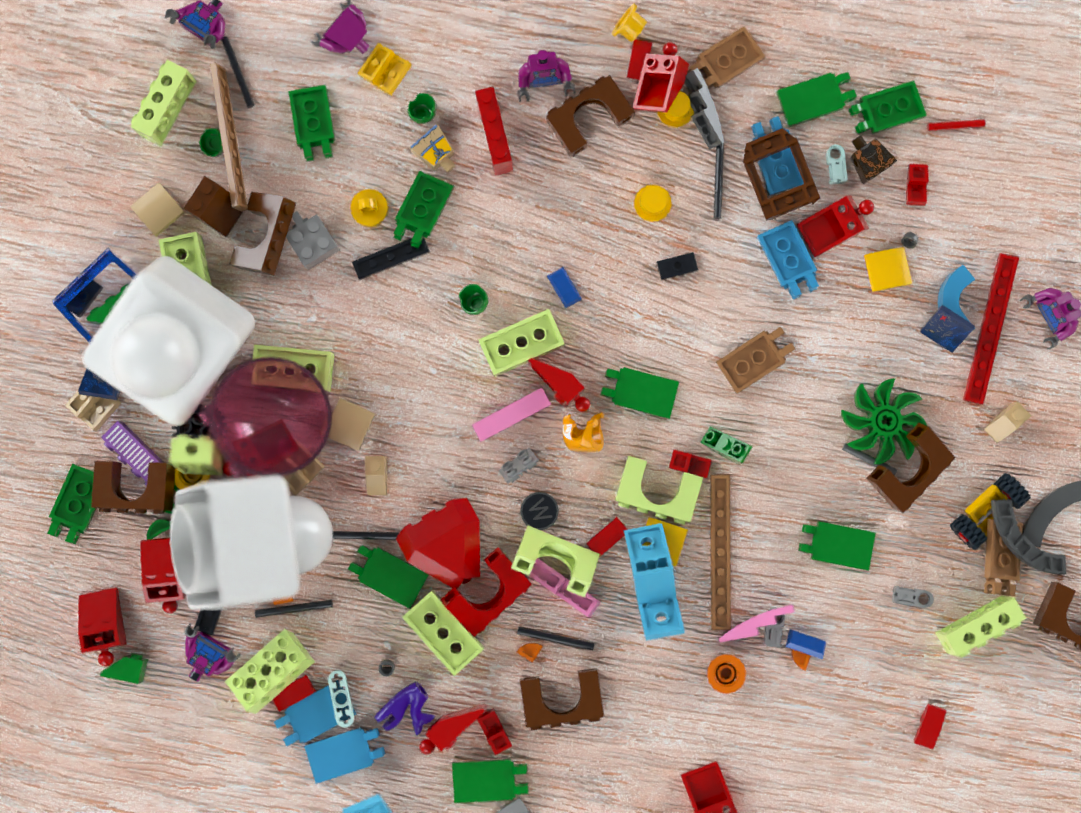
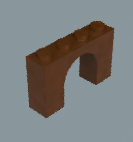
[546,75,635,158]
[229,191,296,276]
[866,423,956,514]
[91,461,175,514]
[1033,581,1081,650]
[520,668,604,730]

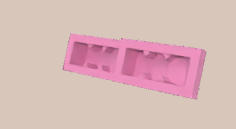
[472,388,551,442]
[529,558,601,618]

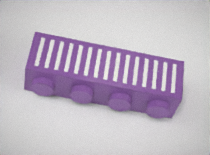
[101,421,164,486]

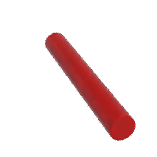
[927,119,986,131]

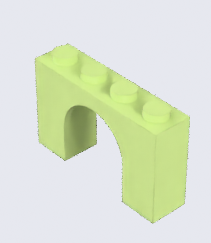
[615,456,703,525]
[511,526,600,597]

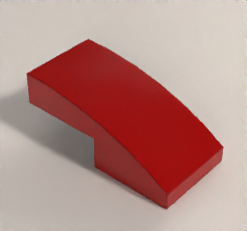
[626,39,653,80]
[906,164,929,206]
[669,449,713,479]
[586,517,628,557]
[272,675,316,712]
[913,703,947,750]
[477,708,512,755]

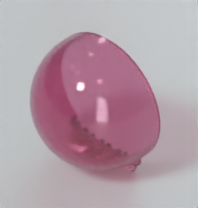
[199,357,332,478]

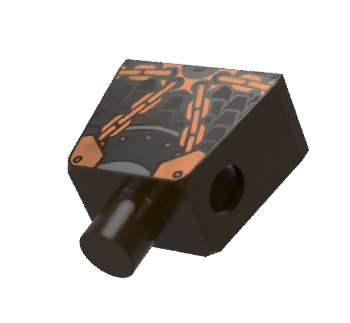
[850,135,897,185]

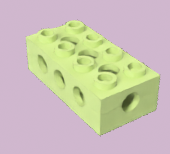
[131,60,197,147]
[159,232,212,286]
[479,309,565,377]
[250,345,335,392]
[170,435,224,475]
[402,590,485,676]
[935,595,1026,658]
[225,629,315,714]

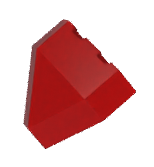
[396,498,480,589]

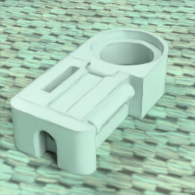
[826,145,848,185]

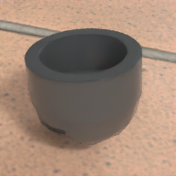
[901,232,919,249]
[379,659,395,676]

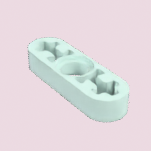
[328,670,354,727]

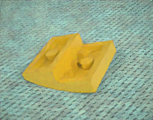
[357,43,412,96]
[864,247,912,292]
[642,517,688,567]

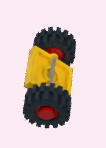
[950,473,1031,550]

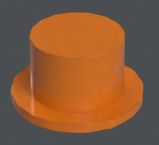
[707,654,746,694]

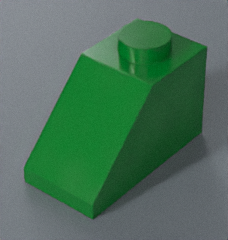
[100,653,148,684]

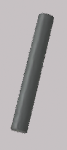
[842,443,897,475]

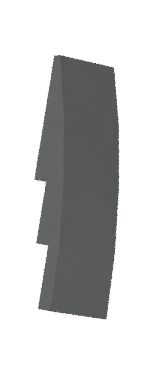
[684,68,724,150]

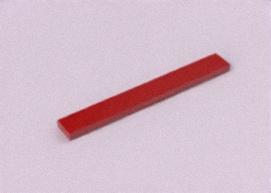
[963,253,1019,405]

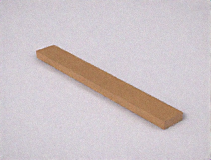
[210,62,248,212]
[710,475,731,630]

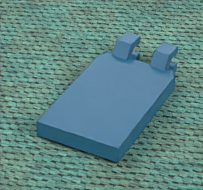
[751,116,804,196]
[757,220,819,300]
[274,679,357,746]
[304,727,386,784]

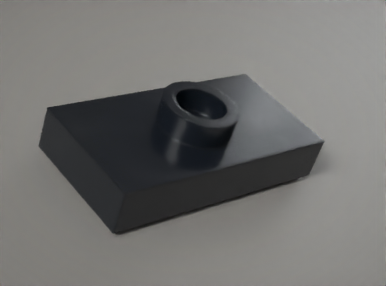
[656,252,698,281]
[64,276,103,318]

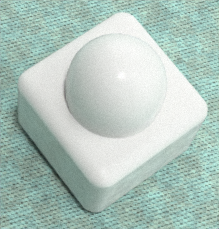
[83,256,255,426]
[170,475,333,609]

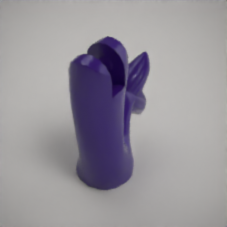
[374,681,435,736]

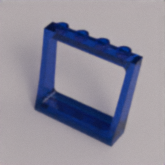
[52,247,137,343]

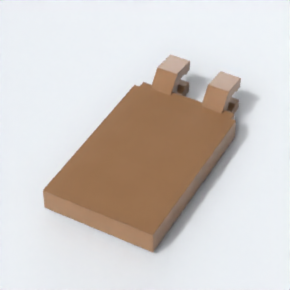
[687,26,766,89]
[716,327,795,394]
[984,519,1023,596]

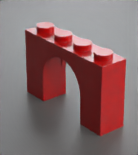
[475,86,513,176]
[440,547,532,637]

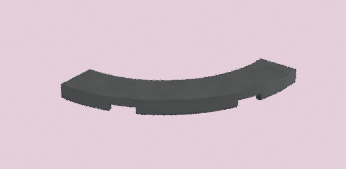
[1022,481,1081,547]
[991,499,1066,574]

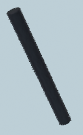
[221,36,255,108]
[714,143,724,219]
[333,531,399,540]
[255,600,333,618]
[517,627,594,650]

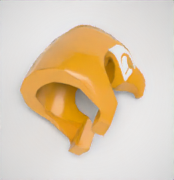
[562,412,604,452]

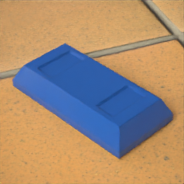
[547,267,582,309]
[786,629,826,660]

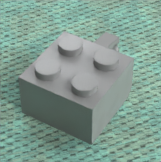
[286,211,340,270]

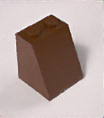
[184,176,243,238]

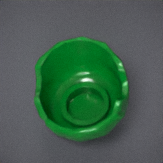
[407,93,436,124]
[199,128,223,157]
[459,284,489,315]

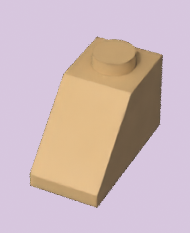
[984,402,1032,443]
[365,456,387,495]

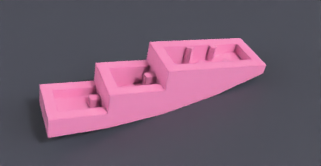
[719,604,795,642]

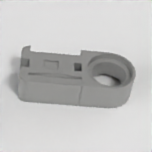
[892,586,934,608]
[764,607,785,648]

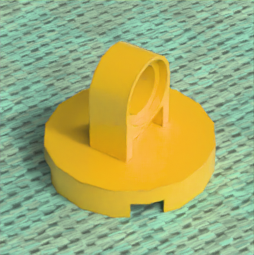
[350,189,389,228]

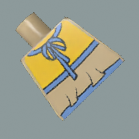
[410,124,456,173]

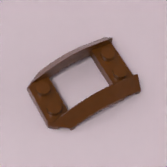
[743,128,820,221]

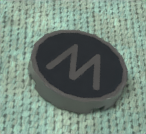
[520,492,559,530]

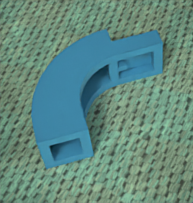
[938,265,975,329]

